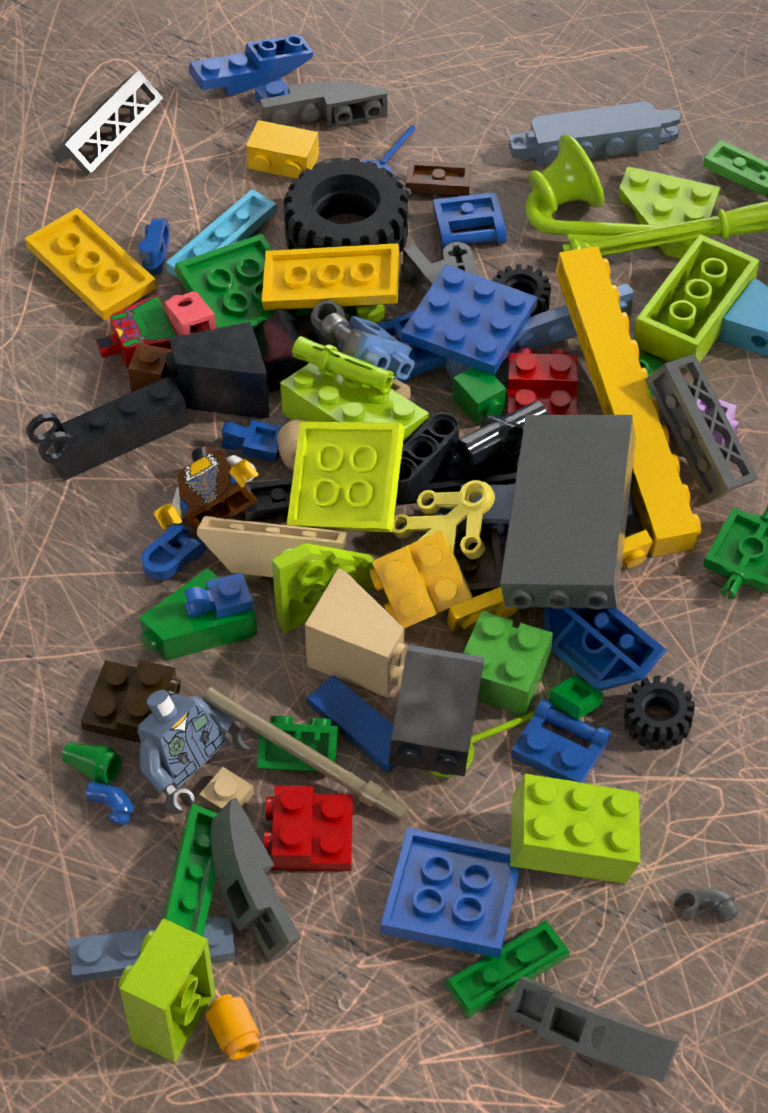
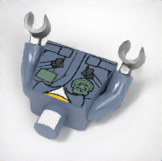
[137,690,260,814]

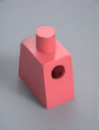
[165,292,217,336]

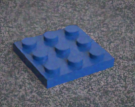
[401,264,537,375]
[380,828,521,958]

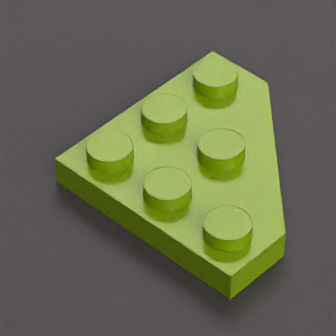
[619,166,720,259]
[272,543,376,633]

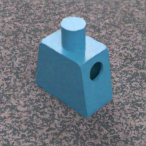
[719,279,768,356]

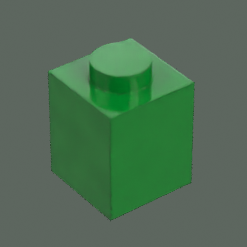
[453,367,506,425]

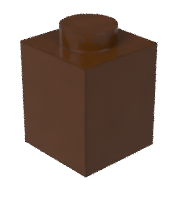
[128,343,174,392]

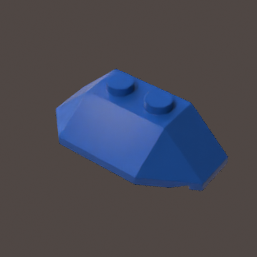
[544,607,667,691]

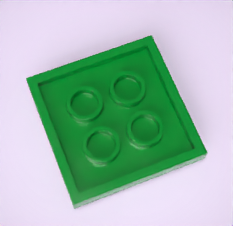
[174,234,310,333]

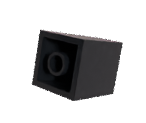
[165,322,270,419]
[388,645,484,777]

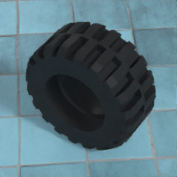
[284,158,408,256]

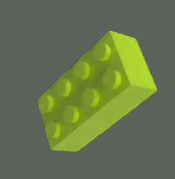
[634,234,759,371]
[280,363,429,447]

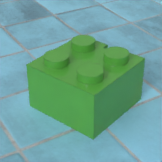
[463,611,553,715]

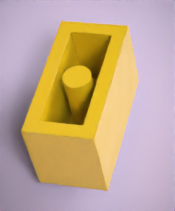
[246,120,319,179]

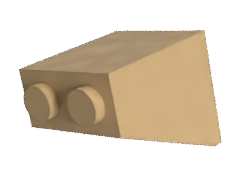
[305,568,408,698]

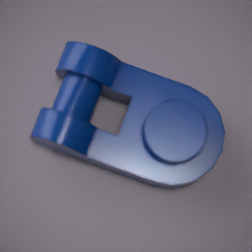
[138,218,170,276]
[141,524,206,581]

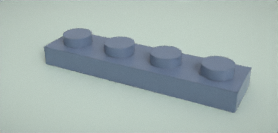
[69,916,236,983]

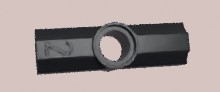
[453,401,550,469]

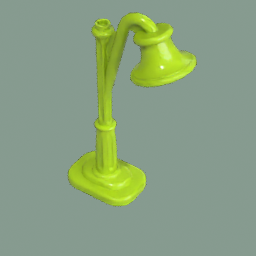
[525,134,768,256]

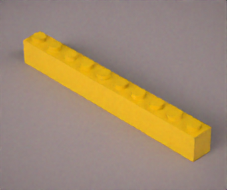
[556,246,701,557]

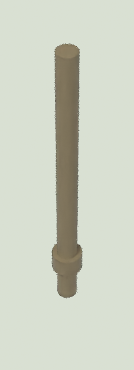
[203,687,408,821]

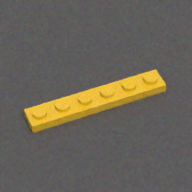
[446,530,653,634]

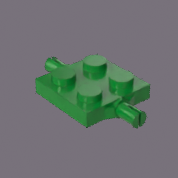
[703,506,768,599]

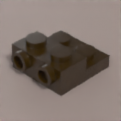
[81,660,181,743]

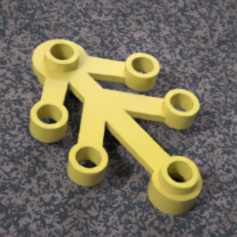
[388,480,495,559]

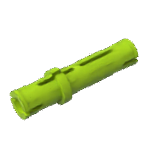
[292,336,394,393]

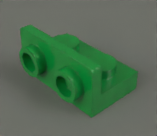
[257,716,339,773]

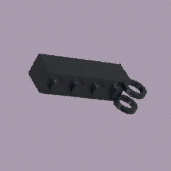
[26,376,188,481]

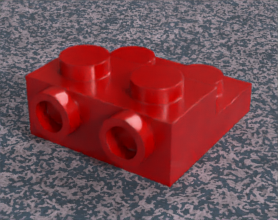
[507,348,578,415]
[264,786,353,871]

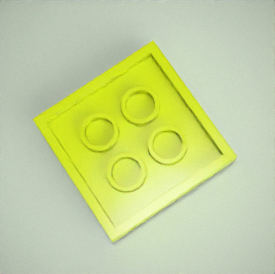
[287,422,405,532]

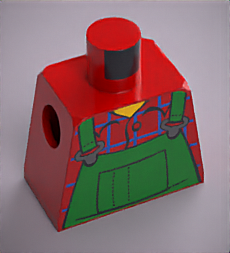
[96,294,177,369]

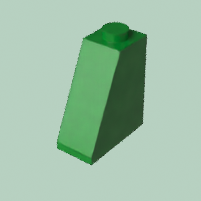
[139,568,258,661]

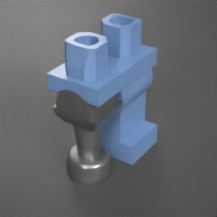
[320,313,415,380]

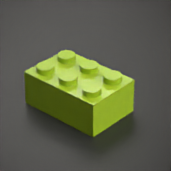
[510,774,640,884]
[118,918,216,1063]

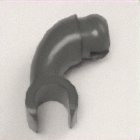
[674,888,739,921]

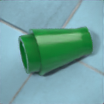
[62,741,122,784]

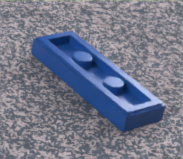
[307,675,396,773]

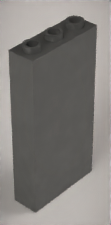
[500,415,636,609]

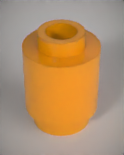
[205,994,260,1061]

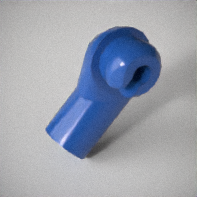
[86,781,134,825]

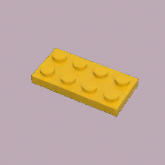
[25,207,157,320]
[262,243,400,310]

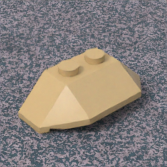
[197,516,348,579]

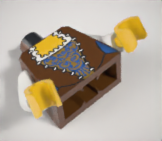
[154,447,259,531]

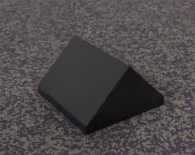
[254,308,321,392]

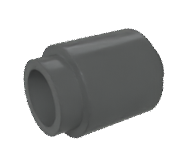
[311,300,346,346]

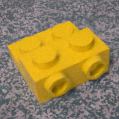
[369,530,472,628]

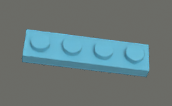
[166,189,277,279]

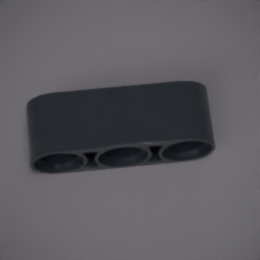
[396,413,459,504]

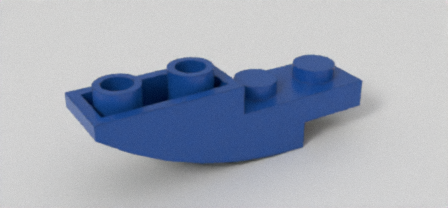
[188,34,314,96]

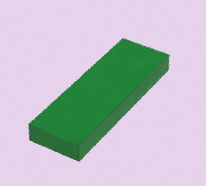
[445,920,570,1018]

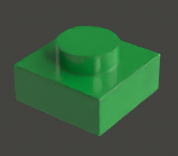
[549,675,604,720]

